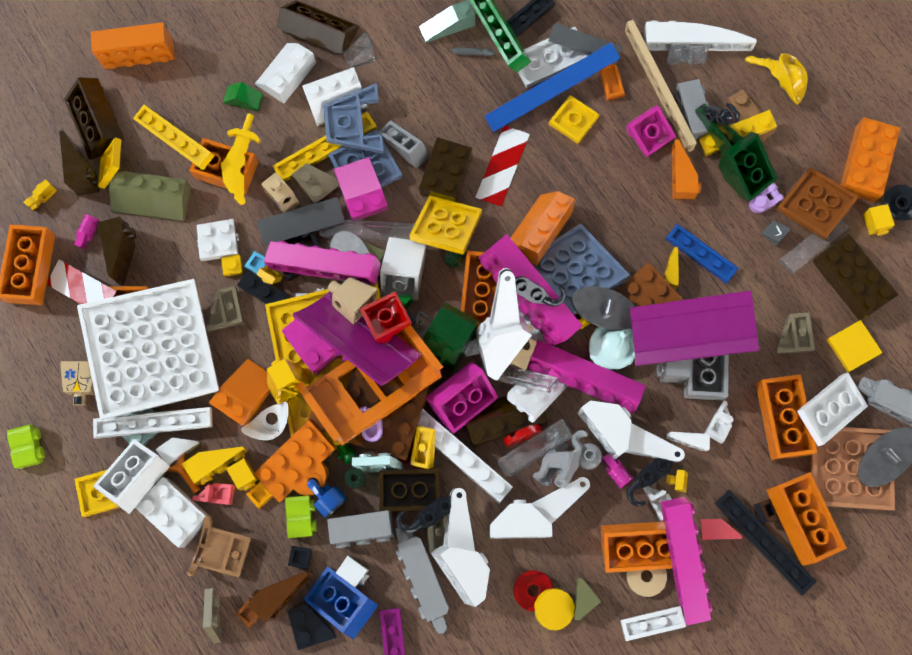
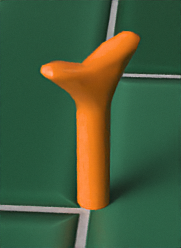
[167,454,201,494]

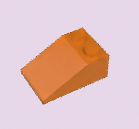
[209,359,271,427]

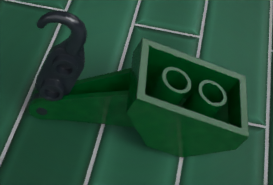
[695,103,778,201]

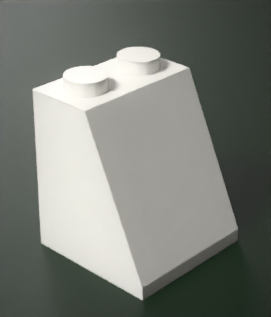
[380,237,426,301]

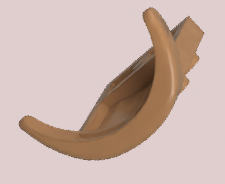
[187,516,252,578]

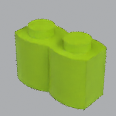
[7,424,45,469]
[285,495,317,538]

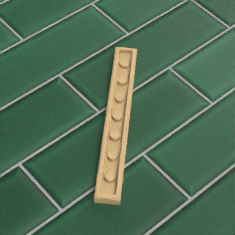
[625,20,697,153]

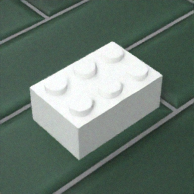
[93,440,170,514]
[135,477,212,548]

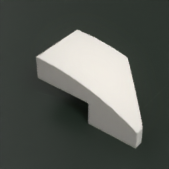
[704,400,734,444]
[156,438,200,465]
[643,487,671,522]

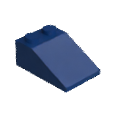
[303,566,379,639]

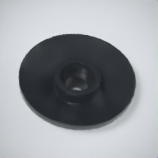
[883,185,912,221]

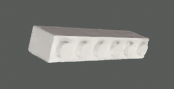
[418,410,513,504]

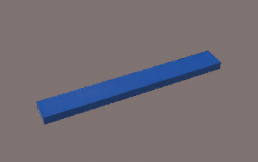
[484,43,620,133]

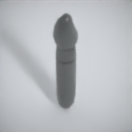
[451,47,496,57]

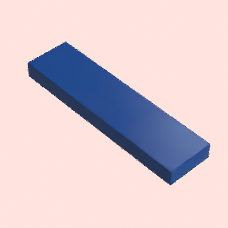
[665,224,739,284]

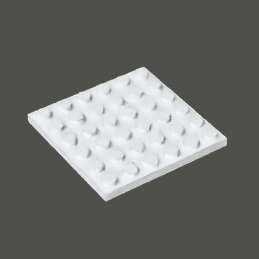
[77,279,219,420]

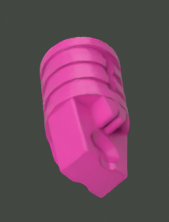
[74,214,100,249]
[602,453,634,489]

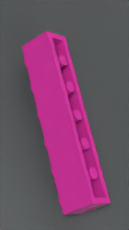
[264,241,381,285]
[527,339,646,413]
[660,497,712,625]

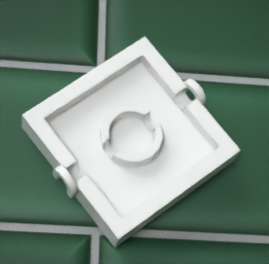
[197,219,239,261]

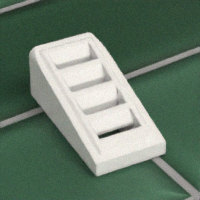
[666,432,710,452]

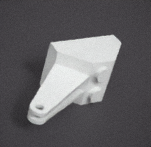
[490,477,590,539]

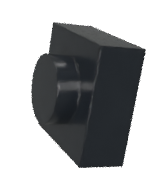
[754,499,779,524]
[288,546,312,569]

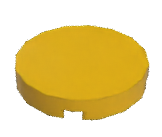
[534,588,575,630]

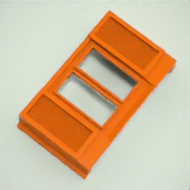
[295,325,443,446]

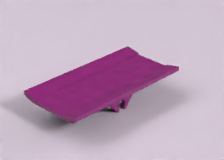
[630,290,759,366]
[293,291,421,386]

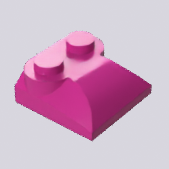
[626,105,676,157]

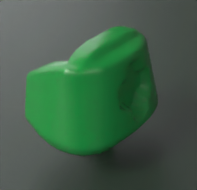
[337,444,356,464]

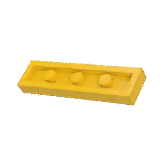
[699,110,777,157]

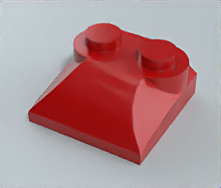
[360,291,412,344]

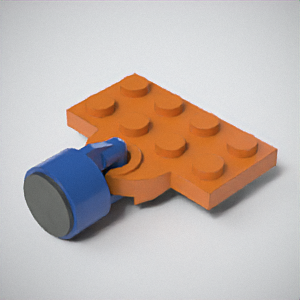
[254,419,348,519]

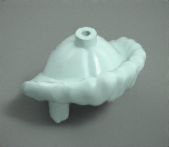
[589,327,635,370]

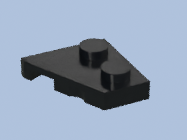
[287,604,336,650]

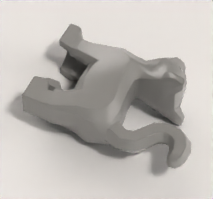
[533,430,588,488]

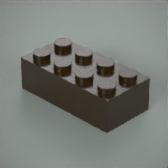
[812,234,898,321]

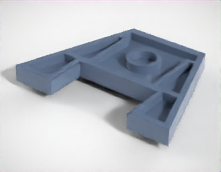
[324,83,384,154]

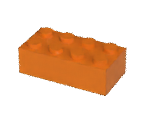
[91,22,175,69]
[840,117,900,203]
[0,224,56,306]
[461,251,497,332]
[756,374,817,461]

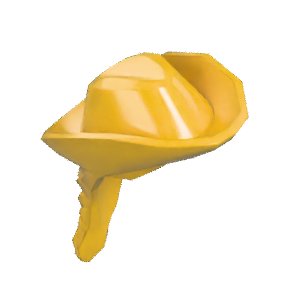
[745,53,808,105]

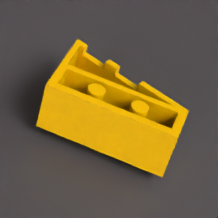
[267,358,310,405]

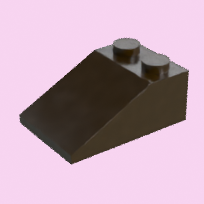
[59,130,100,196]
[97,216,136,286]

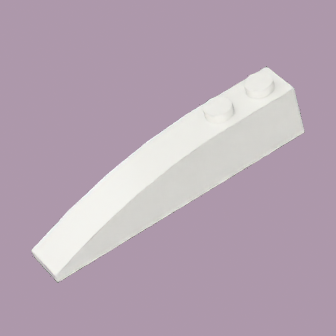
[644,20,757,51]

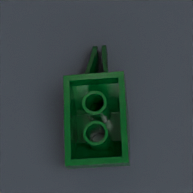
[423,302,480,372]

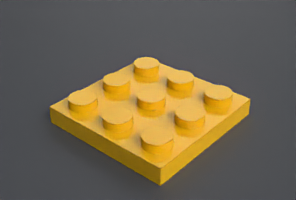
[409,195,482,255]

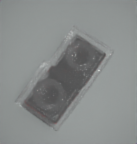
[667,44,709,66]

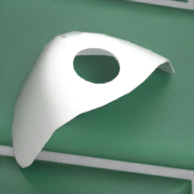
[241,402,288,440]

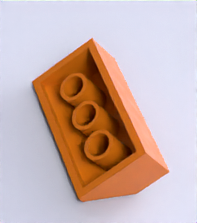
[511,191,575,266]
[766,472,847,566]
[600,521,673,573]

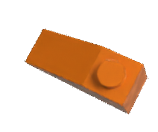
[672,139,701,199]

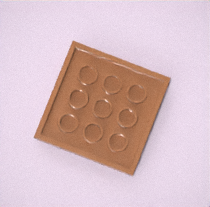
[811,427,895,511]

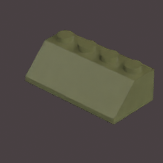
[109,171,192,222]

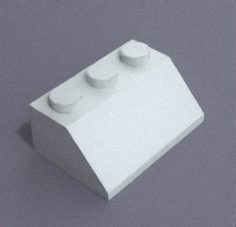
[255,43,316,103]
[302,67,368,126]

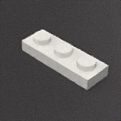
[620,606,686,641]

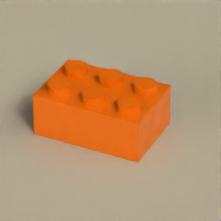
[189,138,259,195]

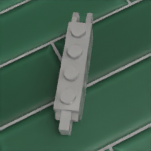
[857,377,912,427]
[395,524,449,634]

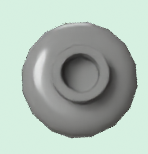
[579,443,602,470]

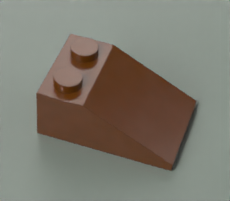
[247,571,314,622]

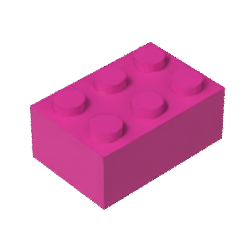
[426,362,498,434]

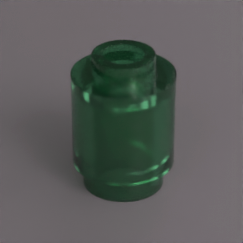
[444,245,469,268]
[345,468,367,489]

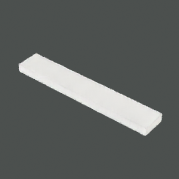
[93,407,213,439]

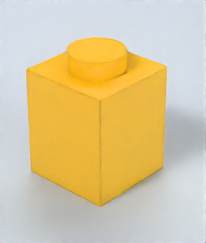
[863,204,895,236]
[227,458,259,491]

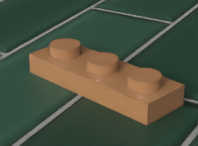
[726,89,776,142]

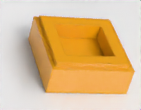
[246,481,274,509]

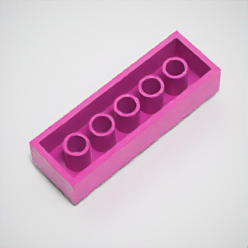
[479,234,582,346]

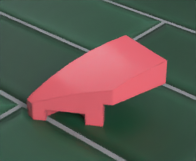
[192,483,235,505]
[701,519,743,540]

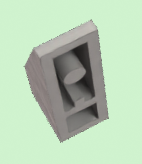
[378,120,430,168]

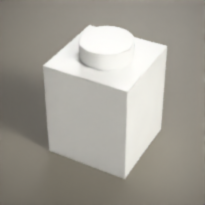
[336,556,369,587]

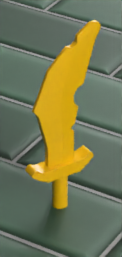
[221,113,261,205]

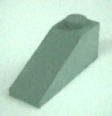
[419,0,475,43]

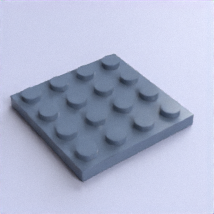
[532,223,630,315]

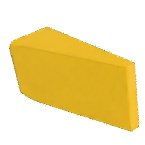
[664,247,679,290]
[410,426,436,469]

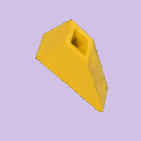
[182,447,248,485]

